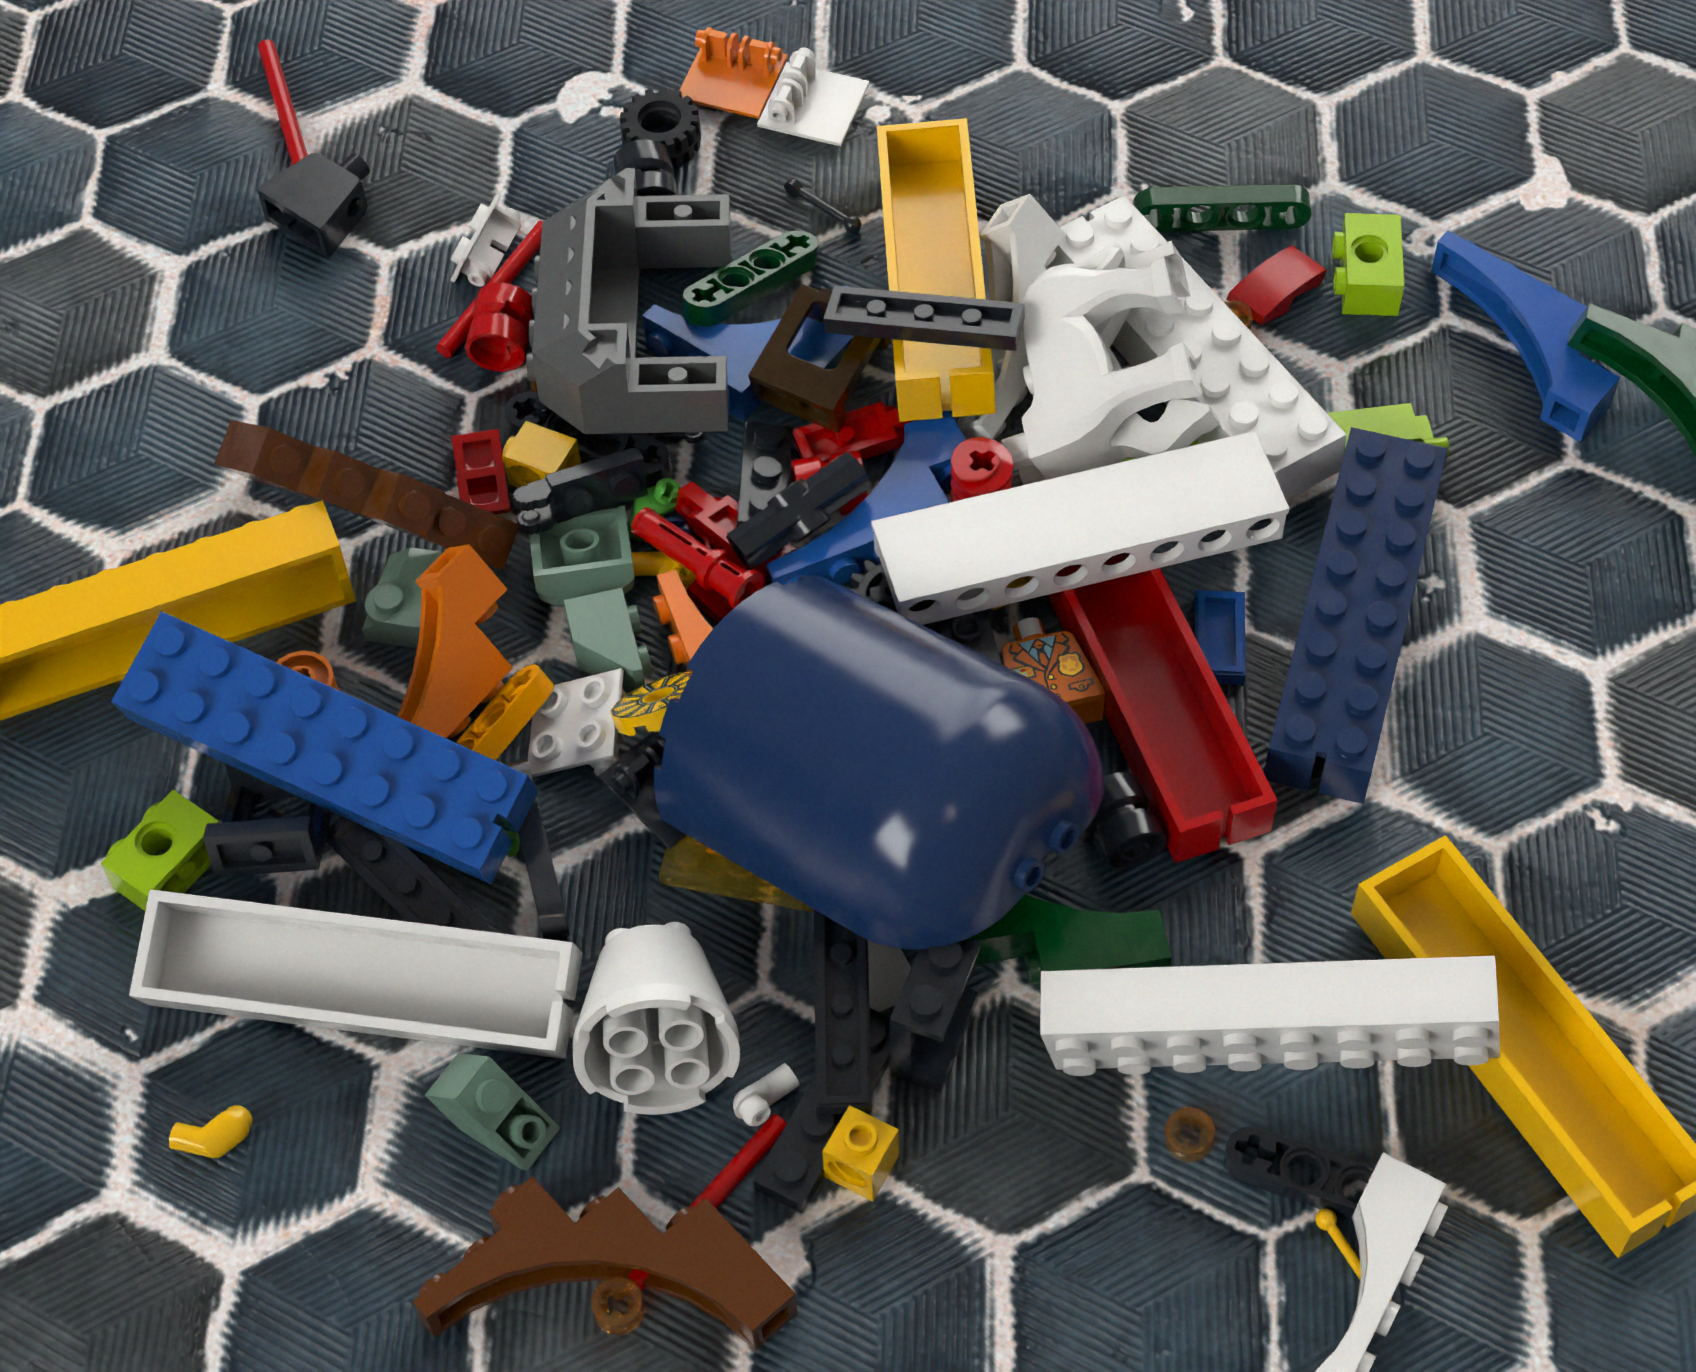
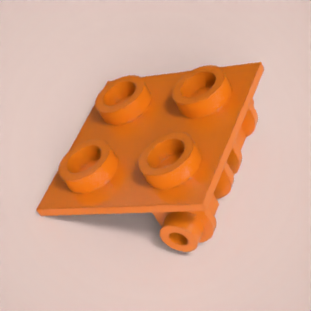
[679,27,788,119]

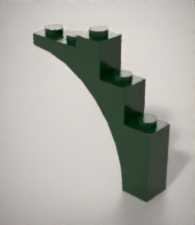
[1567,303,1696,456]
[968,894,1172,993]

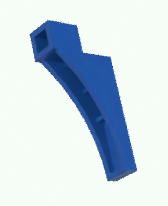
[1431,230,1620,442]
[766,411,966,586]

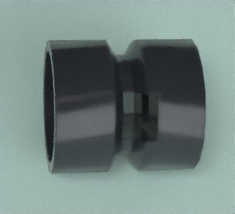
[613,139,678,196]
[1087,772,1167,871]

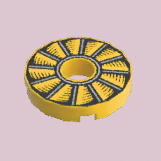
[610,672,693,736]

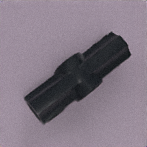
[726,451,872,570]

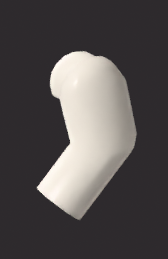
[733,1063,800,1127]

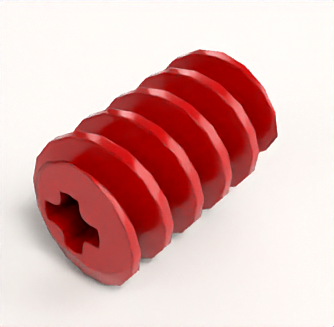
[950,437,1014,502]

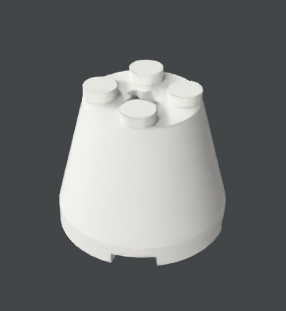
[573,922,740,1115]

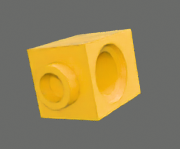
[502,421,581,488]
[822,1105,899,1202]

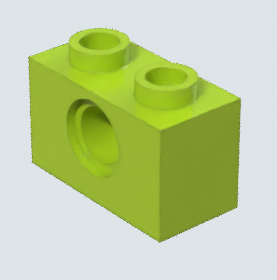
[1332,213,1404,316]
[101,790,219,911]

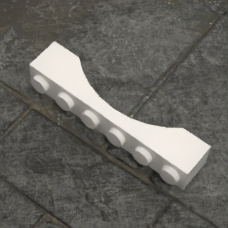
[1315,1152,1448,1372]

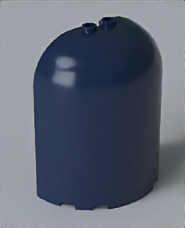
[654,576,1105,949]

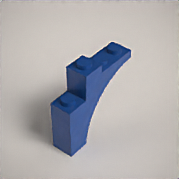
[642,285,854,422]

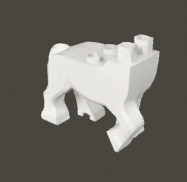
[1002,241,1220,485]

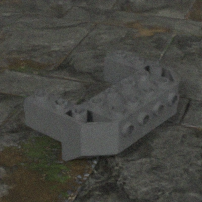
[527,168,732,434]

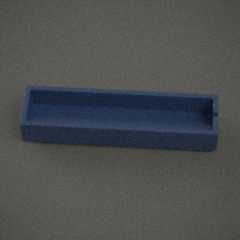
[1264,427,1448,804]

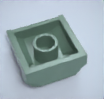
[530,505,635,606]
[362,547,443,648]

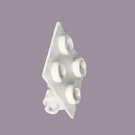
[757,48,869,147]
[528,668,627,777]

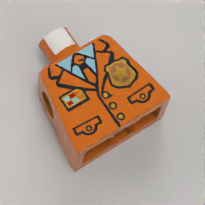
[1001,617,1105,724]

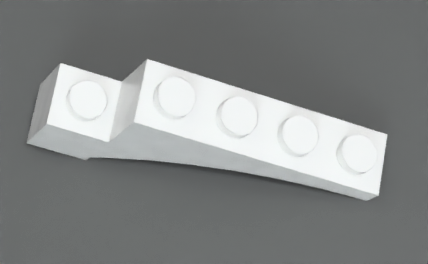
[957,194,1065,440]

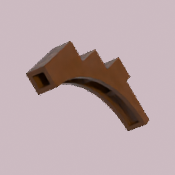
[214,420,518,570]
[412,1176,798,1350]

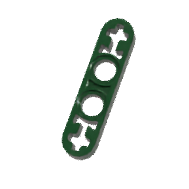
[1133,184,1312,232]
[682,230,819,327]

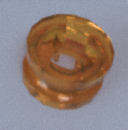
[1164,1107,1215,1163]
[591,1276,645,1335]

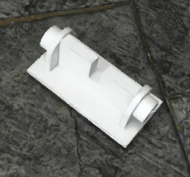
[450,192,521,287]

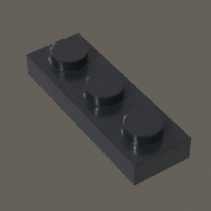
[736,421,793,527]

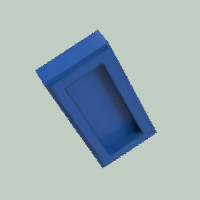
[1194,590,1246,685]

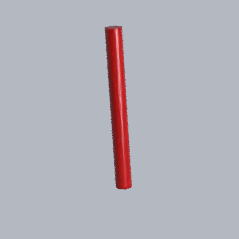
[258,39,308,165]
[436,220,543,358]
[628,1114,787,1291]

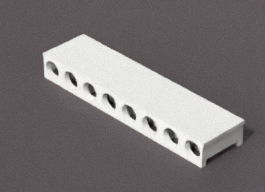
[871,431,1290,625]

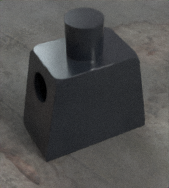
[257,153,370,258]

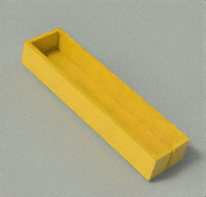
[877,118,996,422]
[0,500,356,721]
[1351,835,1696,1258]

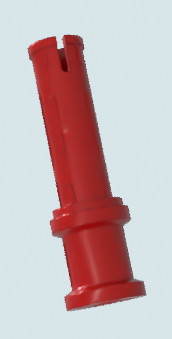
[631,507,765,609]

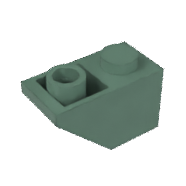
[563,588,653,693]
[425,1053,560,1171]

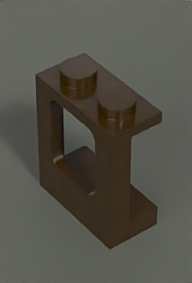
[748,284,891,433]

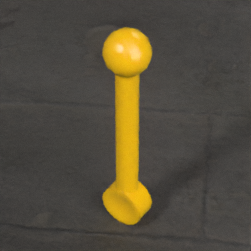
[1315,1208,1392,1301]

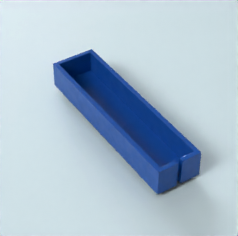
[111,611,539,884]

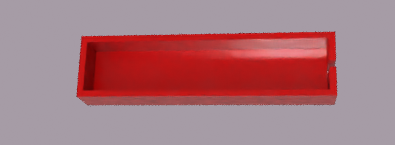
[1047,553,1278,863]

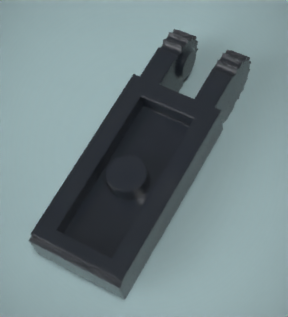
[512,448,648,535]

